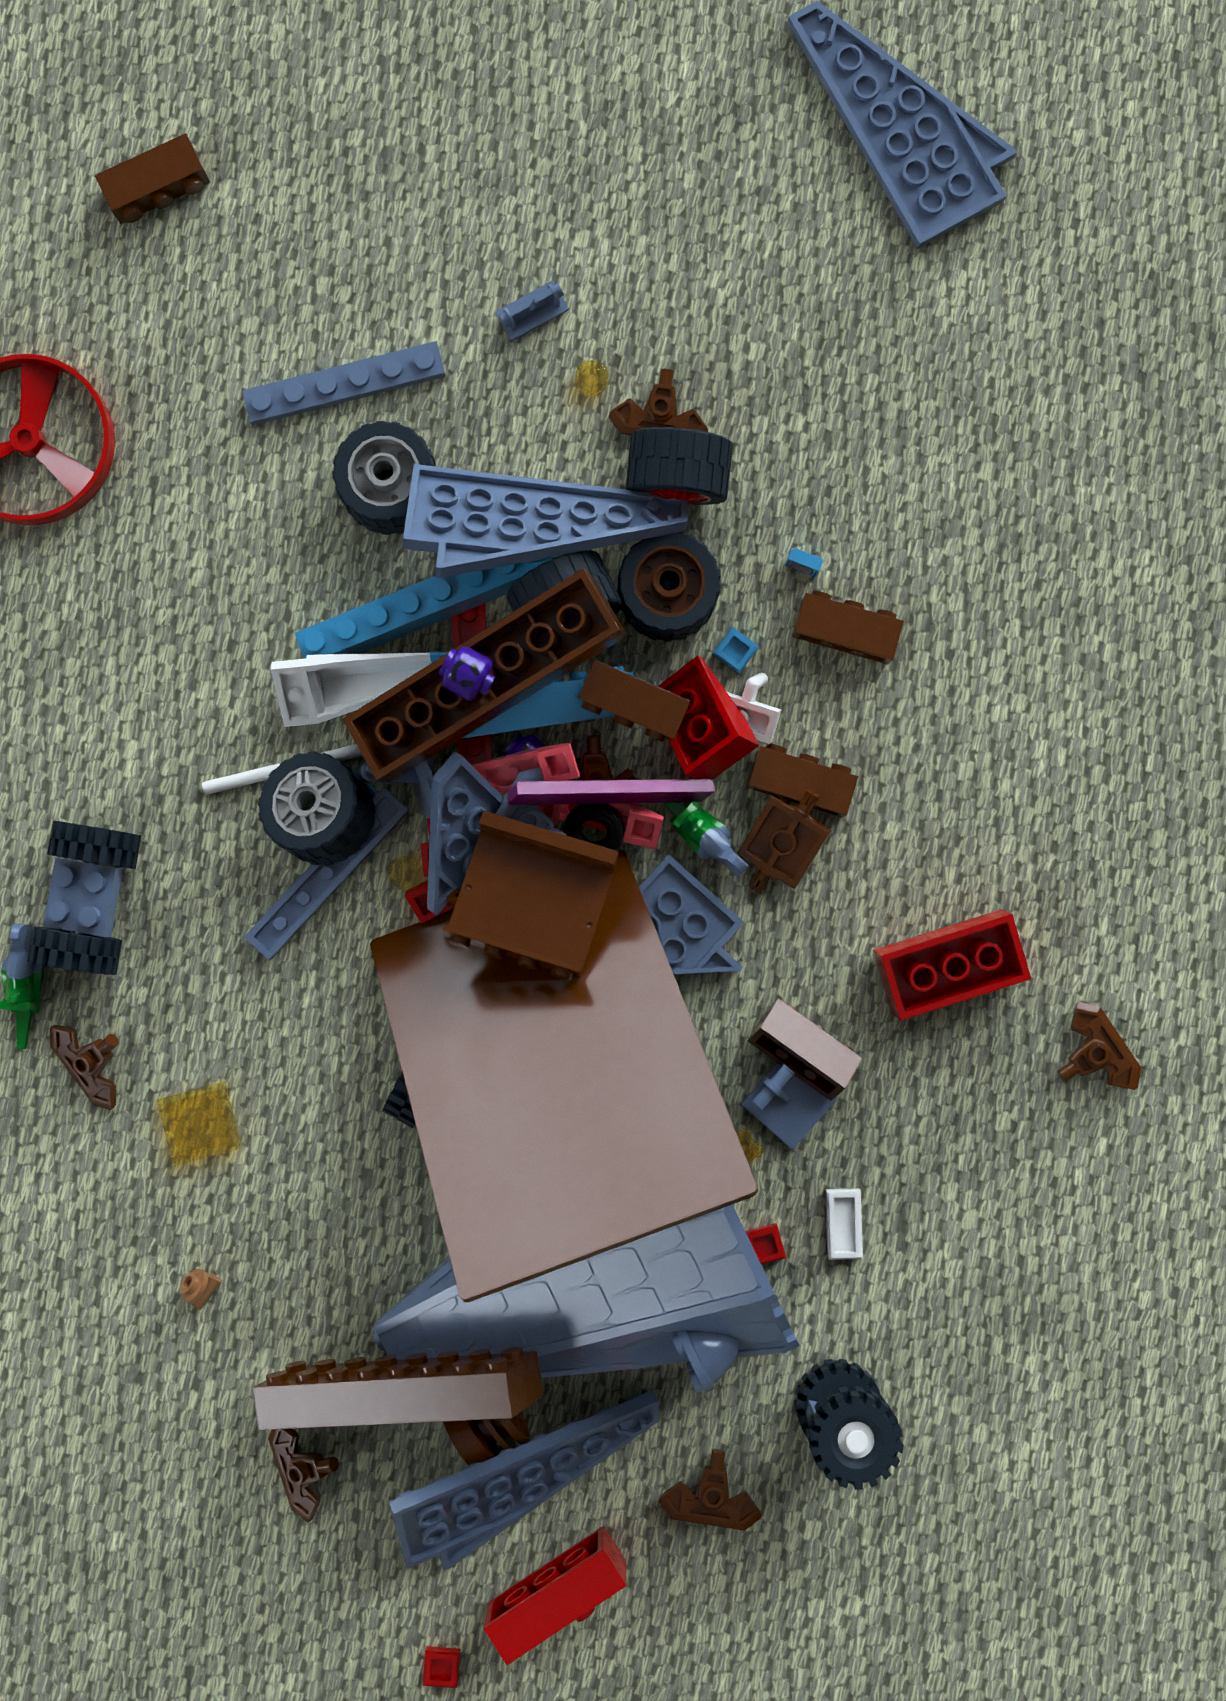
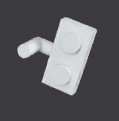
[727,673,781,744]

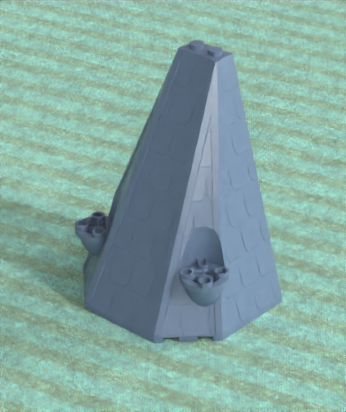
[373,1204,800,1393]

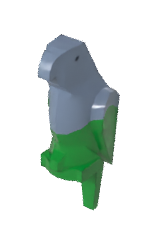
[663,801,749,877]
[0,924,45,1049]

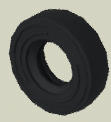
[563,804,625,851]

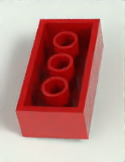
[873,909,1031,1021]
[484,1525,627,1665]

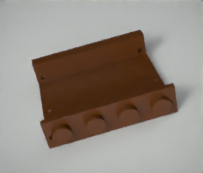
[443,810,619,980]

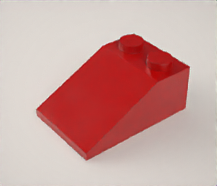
[657,655,759,780]

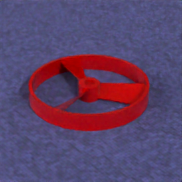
[0,354,115,525]

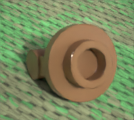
[180,1269,222,1310]

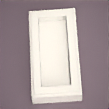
[825,1189,863,1260]

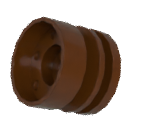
[443,1411,531,1466]

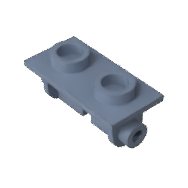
[495,280,569,342]

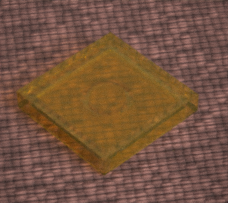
[157,1081,242,1166]

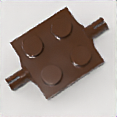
[737,789,832,894]

